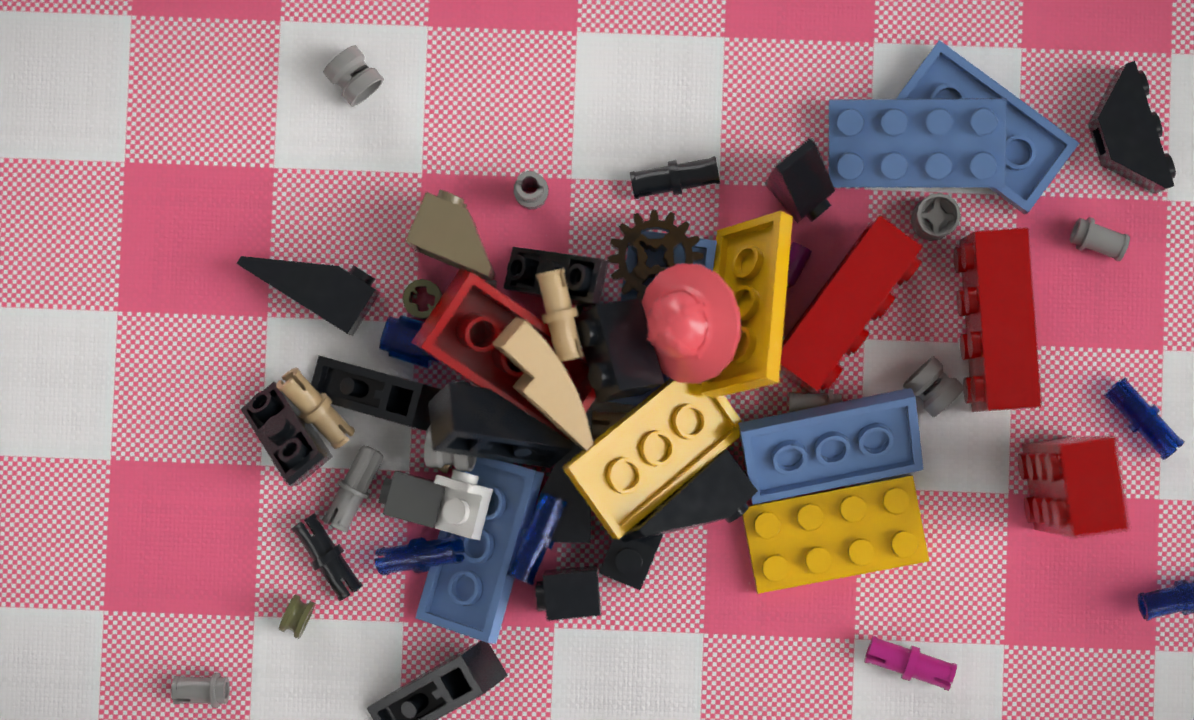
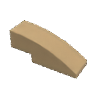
[492,317,593,451]

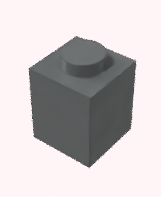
[379,471,446,528]

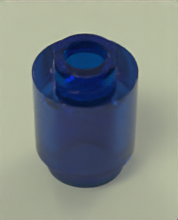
[379,315,440,369]

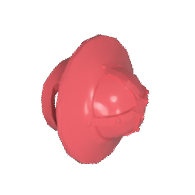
[642,263,740,384]

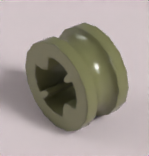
[403,279,442,319]
[279,594,316,639]

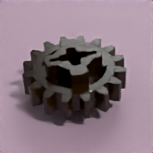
[608,210,704,302]

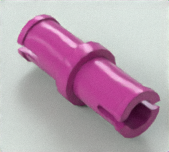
[864,636,957,691]

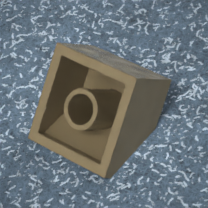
[405,190,496,281]

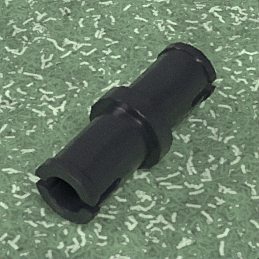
[630,156,720,199]
[291,513,363,601]

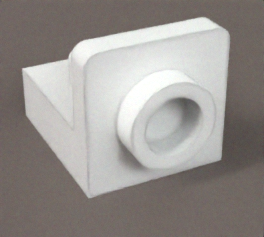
[434,470,493,540]

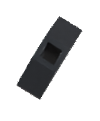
[1088,61,1176,194]
[503,247,608,308]
[241,382,333,486]

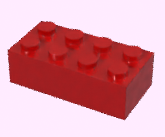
[780,215,923,393]
[954,228,1042,412]
[411,269,596,439]
[1017,436,1129,537]

